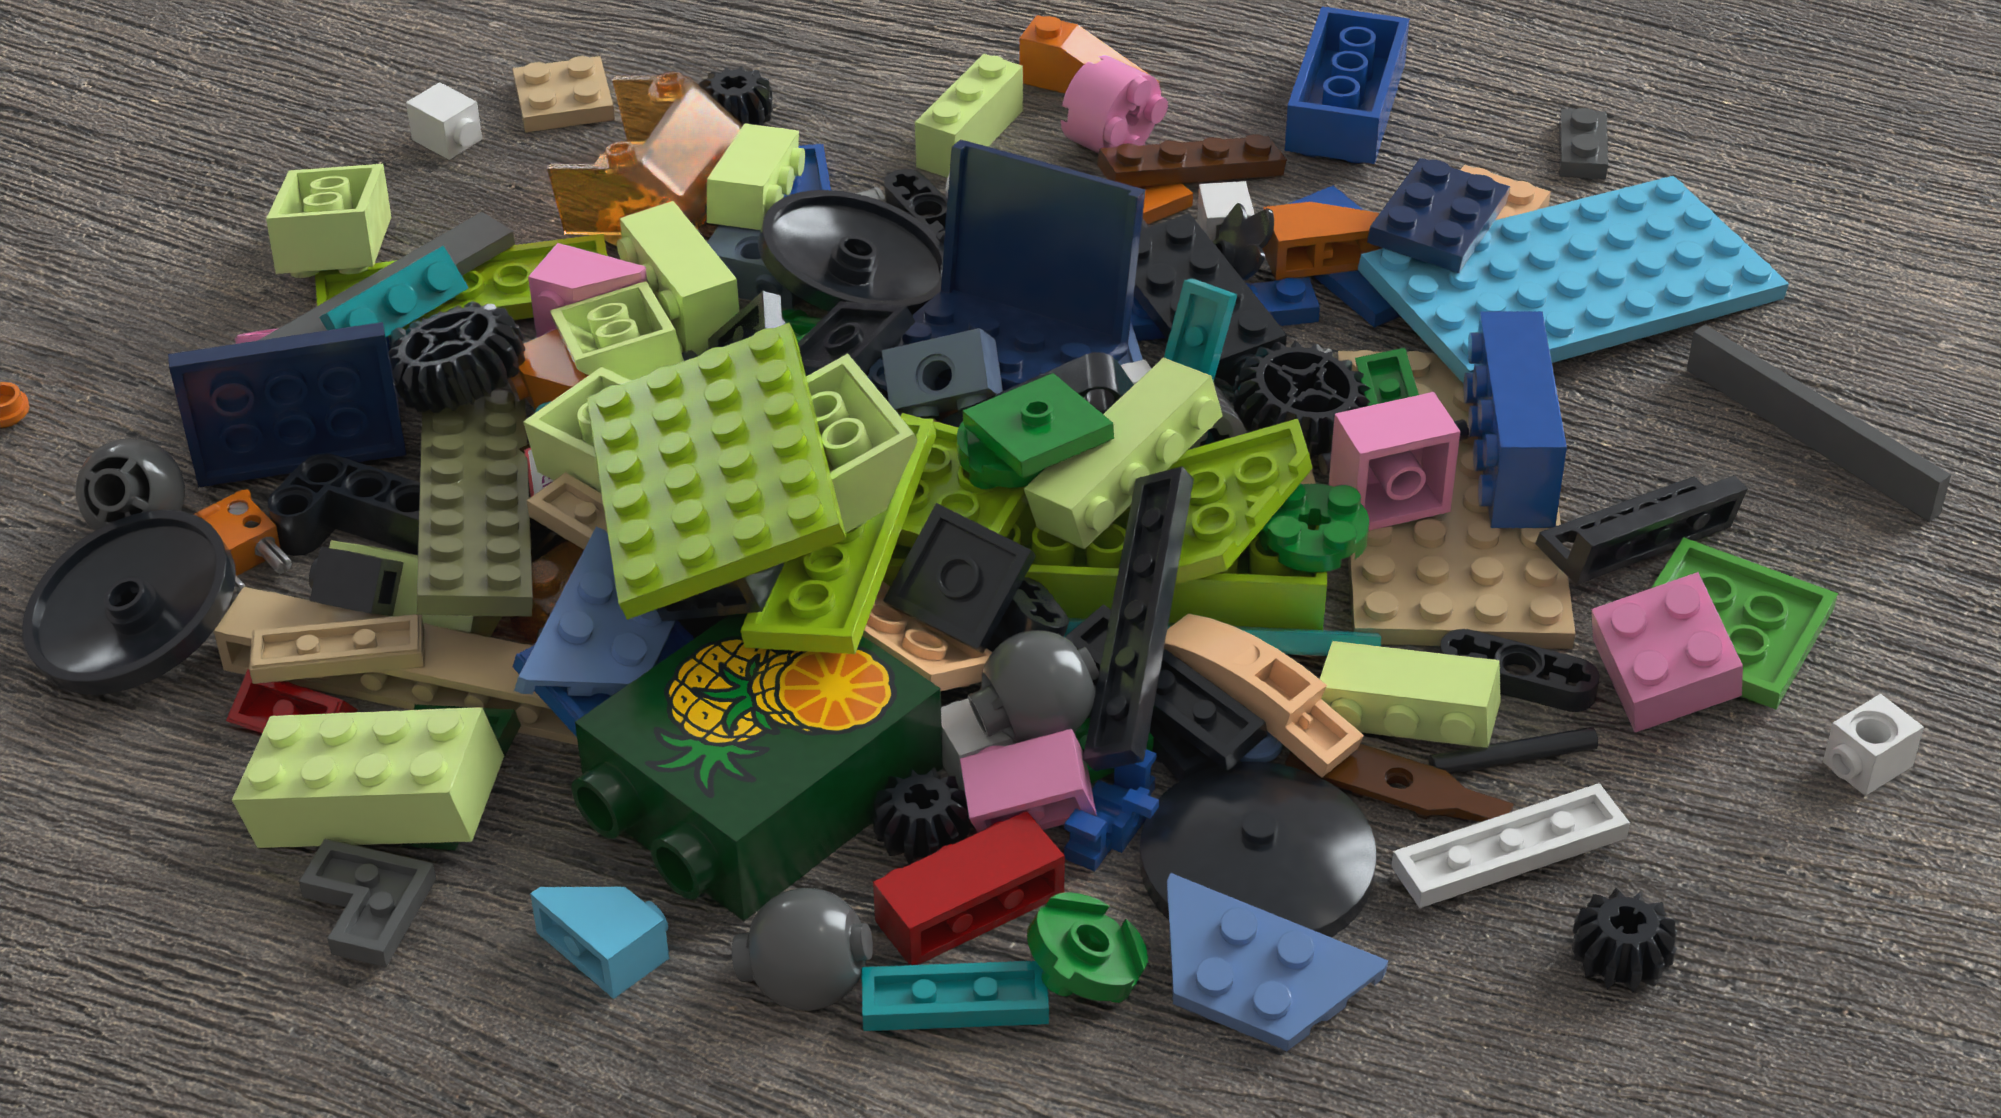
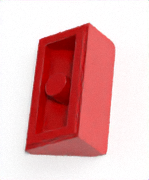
[226,669,358,734]

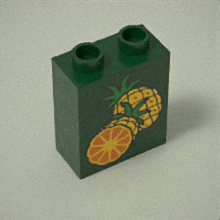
[571,613,943,921]

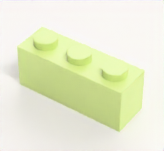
[915,54,1023,178]
[707,124,805,230]
[1320,641,1501,748]

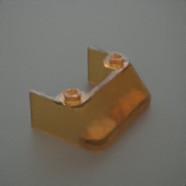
[547,71,743,235]

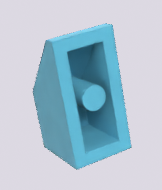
[530,887,669,999]

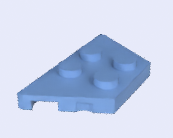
[514,526,677,696]
[1166,873,1388,1051]

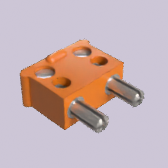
[194,490,292,598]

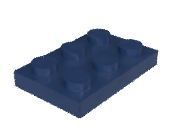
[1367,157,1510,273]

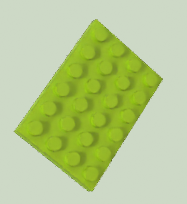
[587,322,847,620]

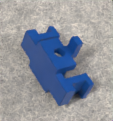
[1064,749,1159,872]

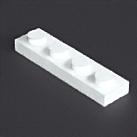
[1391,783,1630,908]

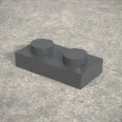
[1559,108,1608,180]

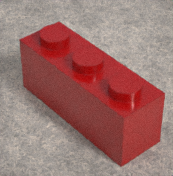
[873,810,1065,965]

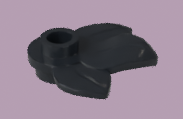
[1212,203,1274,281]

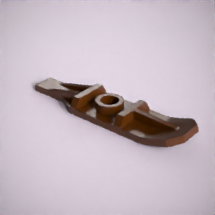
[1285,743,1514,822]

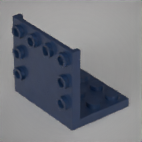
[881,139,1145,391]
[168,322,407,488]

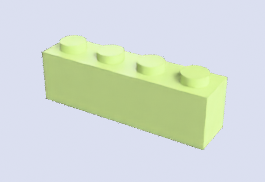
[1024,357,1223,549]

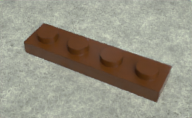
[1097,134,1287,187]

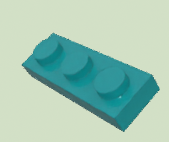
[319,245,469,337]
[862,961,1049,1031]

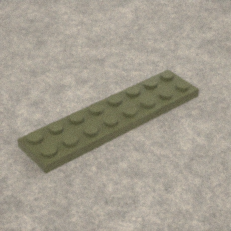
[417,390,533,617]

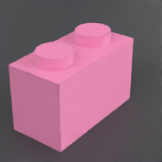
[960,729,1097,833]

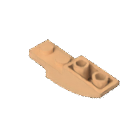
[1164,614,1364,778]

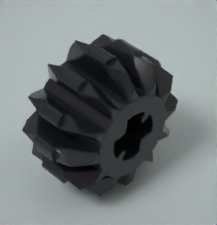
[697,66,773,137]
[873,767,971,865]
[1572,888,1677,993]

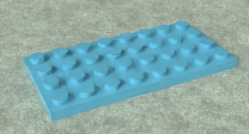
[1358,176,1789,384]

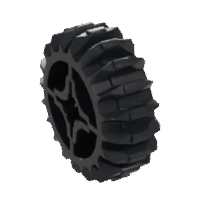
[388,303,526,413]
[1232,340,1371,460]

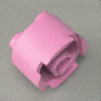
[1061,55,1168,154]

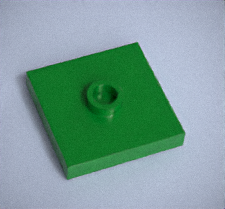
[963,373,1114,478]

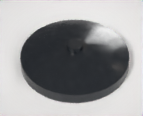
[758,190,944,315]
[22,510,236,695]
[1139,762,1376,937]

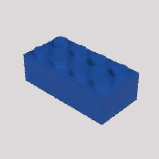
[1284,6,1410,164]
[1463,311,1567,528]

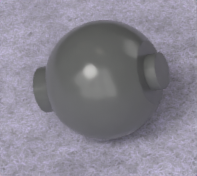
[75,438,185,531]
[968,631,1100,743]
[732,888,873,1011]

